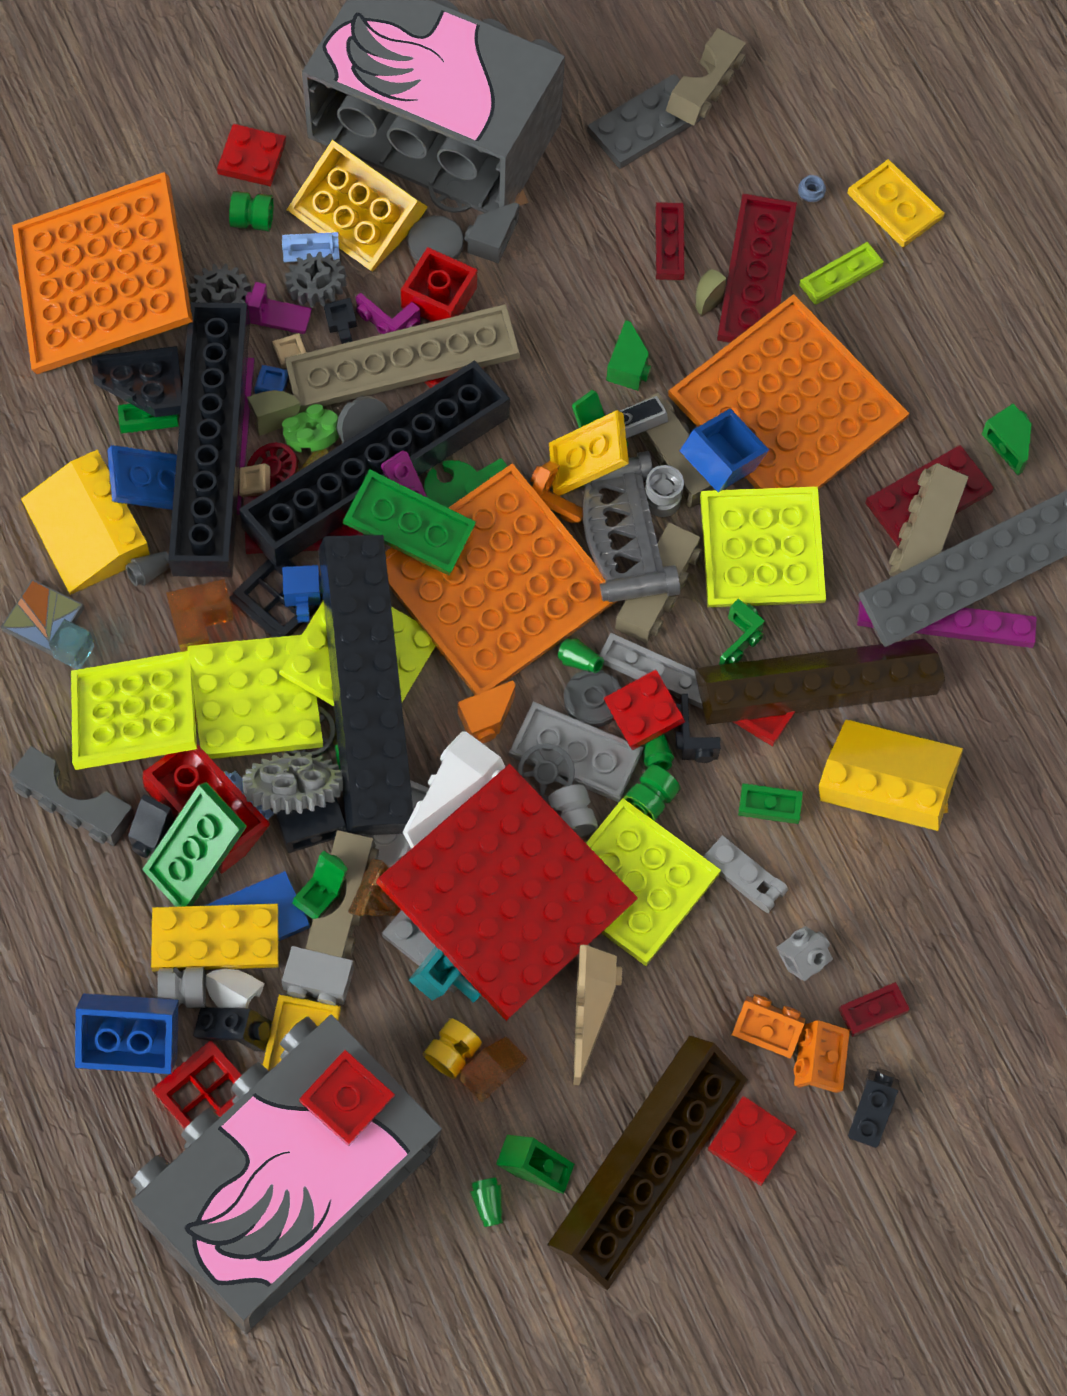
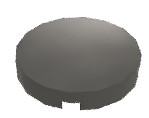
[408,215,463,261]
[337,396,390,444]
[563,670,621,727]

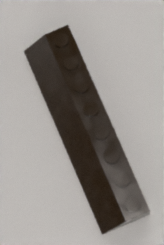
[694,639,945,725]
[547,1035,748,1290]

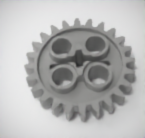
[243,752,343,814]

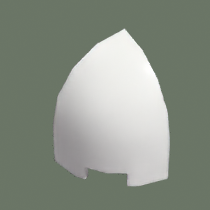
[206,968,265,1008]

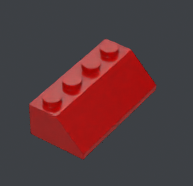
[143,744,270,874]

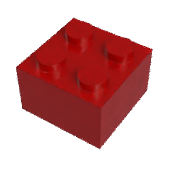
[401,247,478,322]

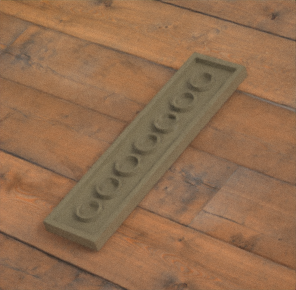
[285,304,520,412]

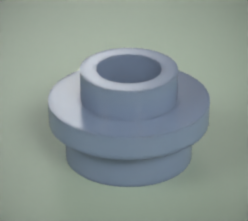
[798,175,826,202]

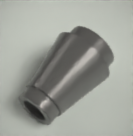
[126,551,170,586]

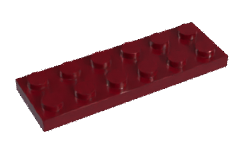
[717,193,797,343]

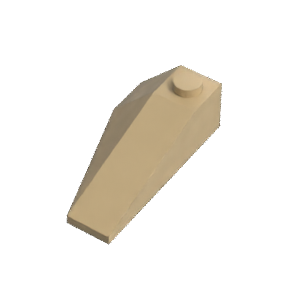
[573,945,622,1086]

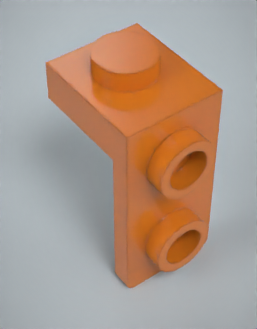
[531,461,583,523]

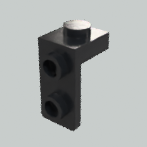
[676,694,721,763]
[193,1007,272,1051]
[848,1069,899,1148]

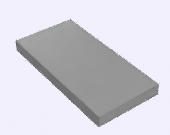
[509,701,644,802]

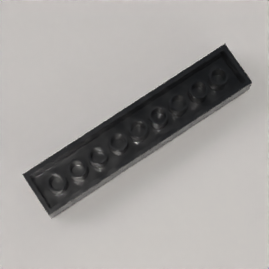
[168,302,250,577]
[239,360,510,568]
[318,535,413,836]

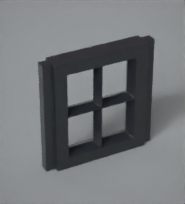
[229,559,323,638]

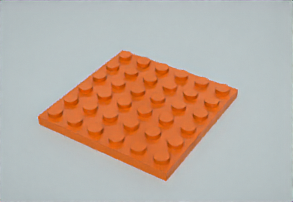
[12,172,193,374]
[668,294,910,490]
[385,463,617,695]

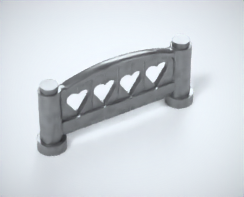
[582,451,680,603]

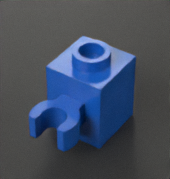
[282,565,323,623]

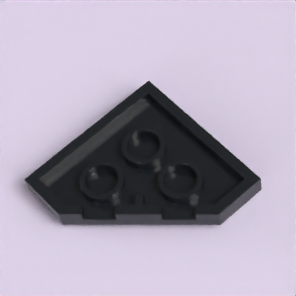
[91,346,182,417]

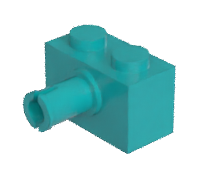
[408,946,481,1003]

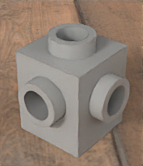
[776,926,833,981]

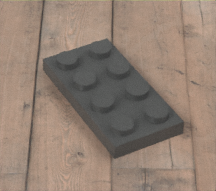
[587,74,704,169]

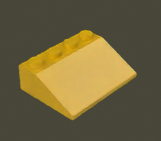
[286,140,428,272]
[21,449,150,595]
[819,719,963,831]

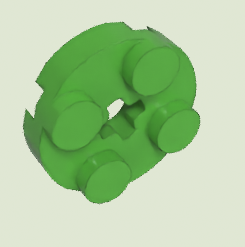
[282,404,339,452]

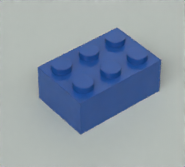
[75,993,179,1074]

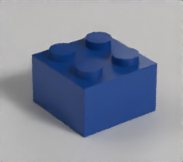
[679,408,769,493]

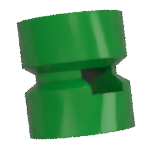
[229,191,274,232]
[624,764,681,821]

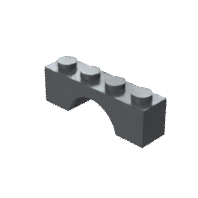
[9,746,135,846]

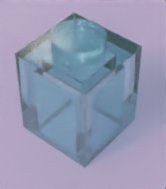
[49,619,95,670]

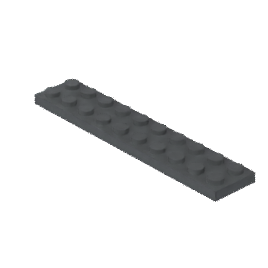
[858,490,1067,647]

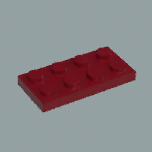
[865,445,994,547]

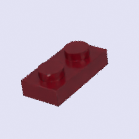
[838,982,910,1037]

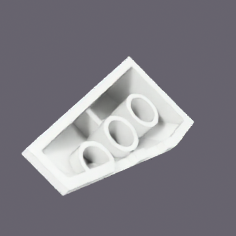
[403,731,505,849]

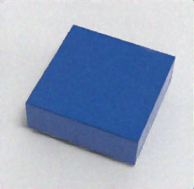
[254,365,289,394]

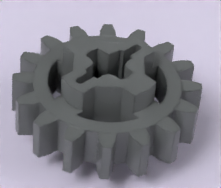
[285,252,347,307]
[190,264,251,303]

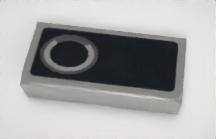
[620,396,668,438]

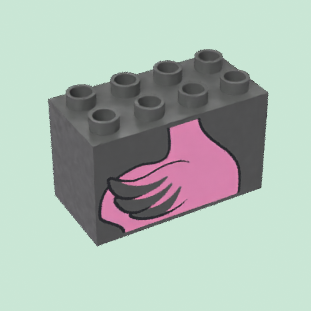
[302,0,565,213]
[131,1014,442,1334]

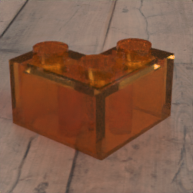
[166,579,234,652]

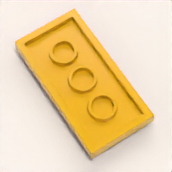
[151,904,279,971]

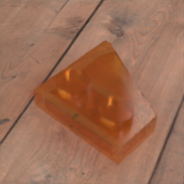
[348,858,401,916]

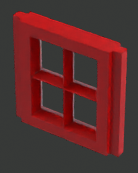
[151,1040,241,1130]

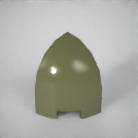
[695,269,727,317]
[247,390,301,436]

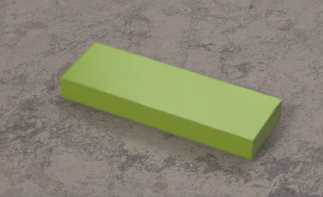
[799,242,884,305]

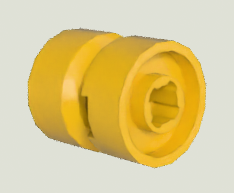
[423,1018,482,1079]

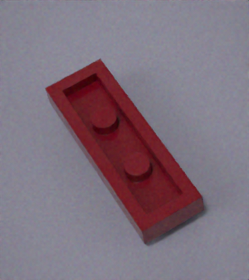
[655,202,685,280]

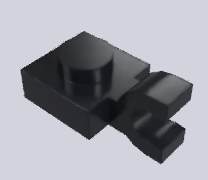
[324,298,358,344]

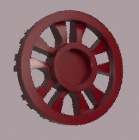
[247,442,299,489]

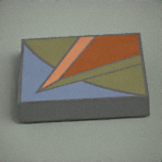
[1,579,84,656]

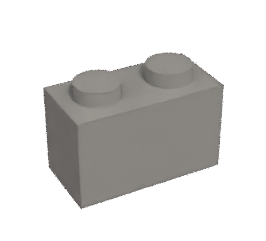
[282,946,354,1006]

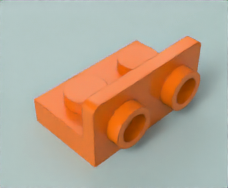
[732,994,806,1059]
[794,1020,850,1093]

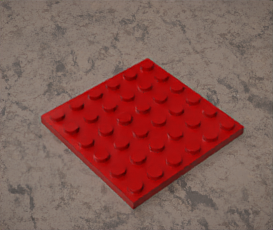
[376,764,638,1021]

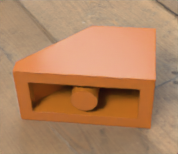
[458,680,515,743]

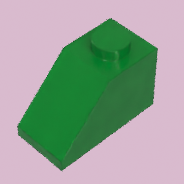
[606,320,652,391]
[982,403,1032,476]
[496,1135,575,1194]

